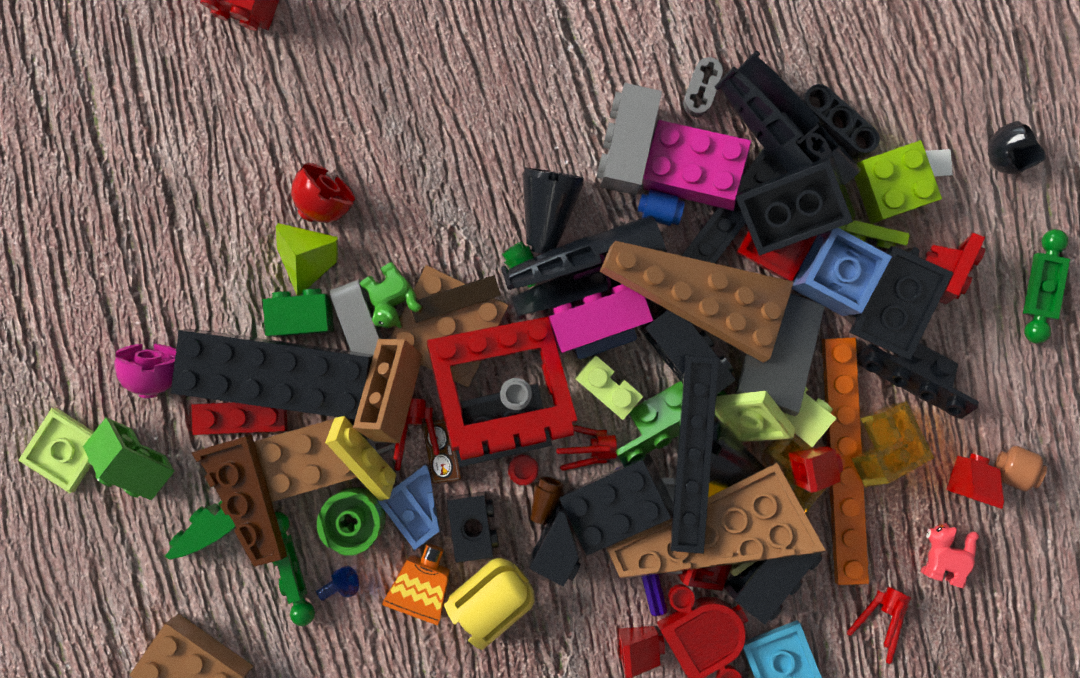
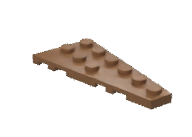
[600,241,794,363]
[606,463,826,579]

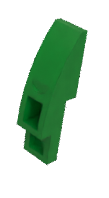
[165,500,236,560]

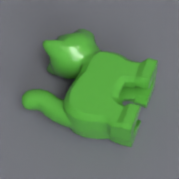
[359,262,421,328]

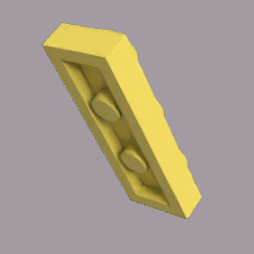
[325,416,397,501]

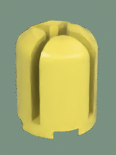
[444,557,535,650]

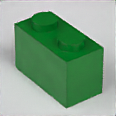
[262,289,334,337]

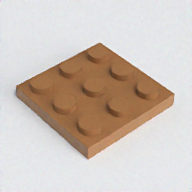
[390,265,509,388]

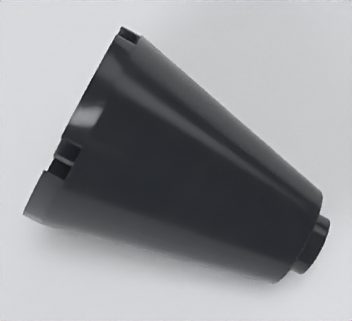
[522,167,584,254]
[709,420,766,488]

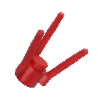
[393,398,440,471]
[556,425,617,471]
[847,586,912,664]

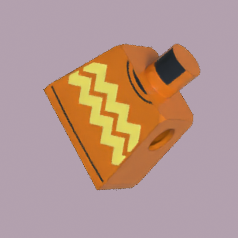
[382,544,450,626]

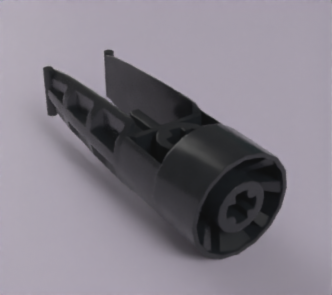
[715,51,862,185]
[501,215,667,320]

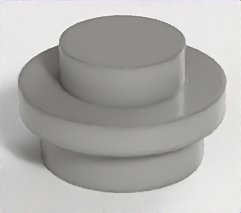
[500,378,532,410]

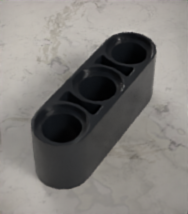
[800,84,880,159]

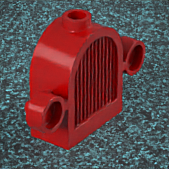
[657,584,748,678]

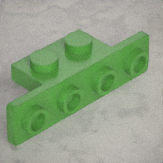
[616,381,727,466]

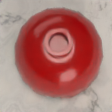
[291,163,355,223]

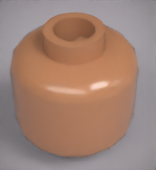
[994,446,1047,492]

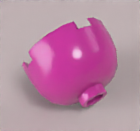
[114,344,176,398]

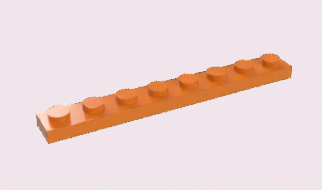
[822,337,869,585]

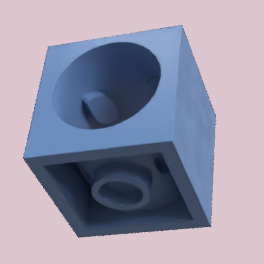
[792,228,892,316]

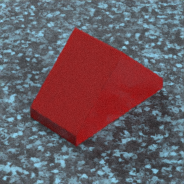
[677,564,732,591]

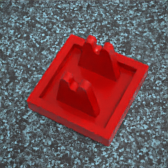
[925,232,986,305]

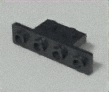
[857,343,979,419]

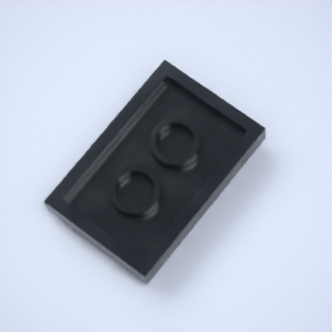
[849,246,953,360]

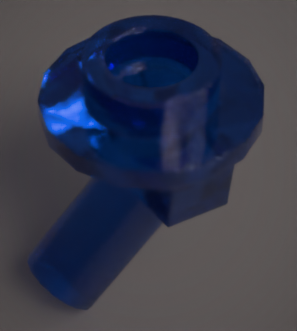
[316,566,359,601]

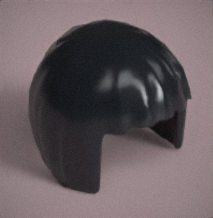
[988,121,1046,174]

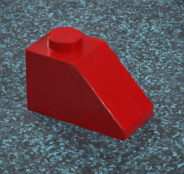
[789,446,843,492]
[946,453,1004,509]
[618,626,665,678]

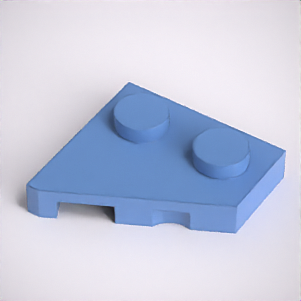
[378,464,440,550]

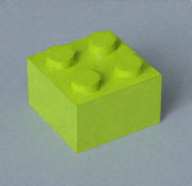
[854,140,942,224]

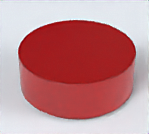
[508,454,539,485]

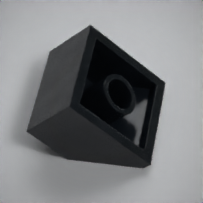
[529,503,581,587]

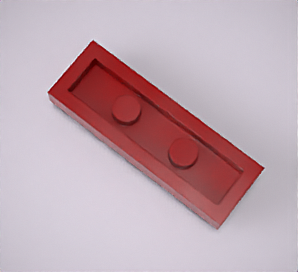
[191,402,288,435]

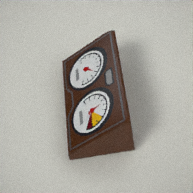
[422,419,463,483]

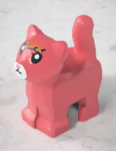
[920,523,979,589]

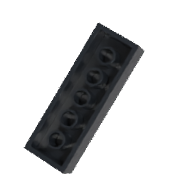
[171,329,373,420]

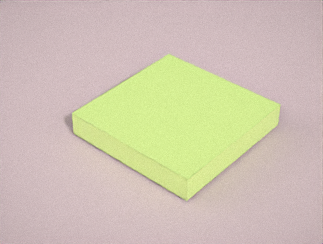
[715,391,796,442]
[18,408,94,493]

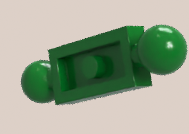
[1023,229,1070,344]
[272,511,315,626]

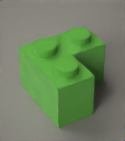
[83,417,175,500]

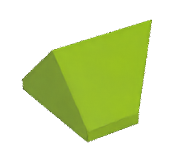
[276,223,338,296]

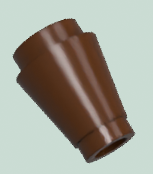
[530,476,564,525]

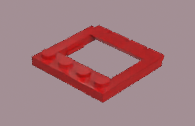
[427,316,578,461]

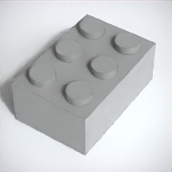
[596,83,662,195]

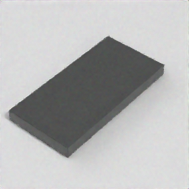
[735,293,825,417]

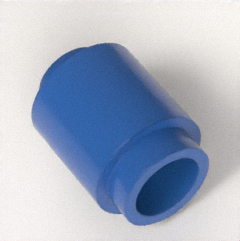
[637,189,685,226]

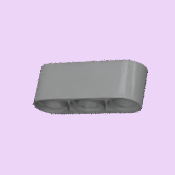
[330,279,384,355]

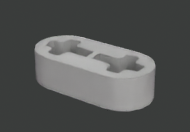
[683,57,723,117]

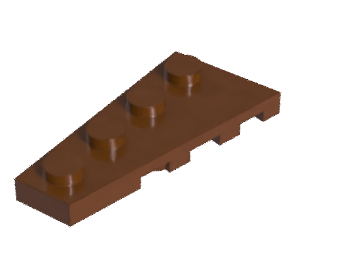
[191,434,287,567]

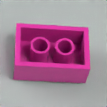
[642,120,751,211]
[549,284,653,353]

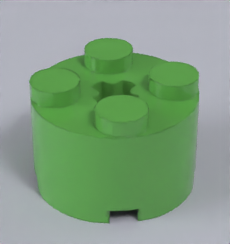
[317,487,386,556]

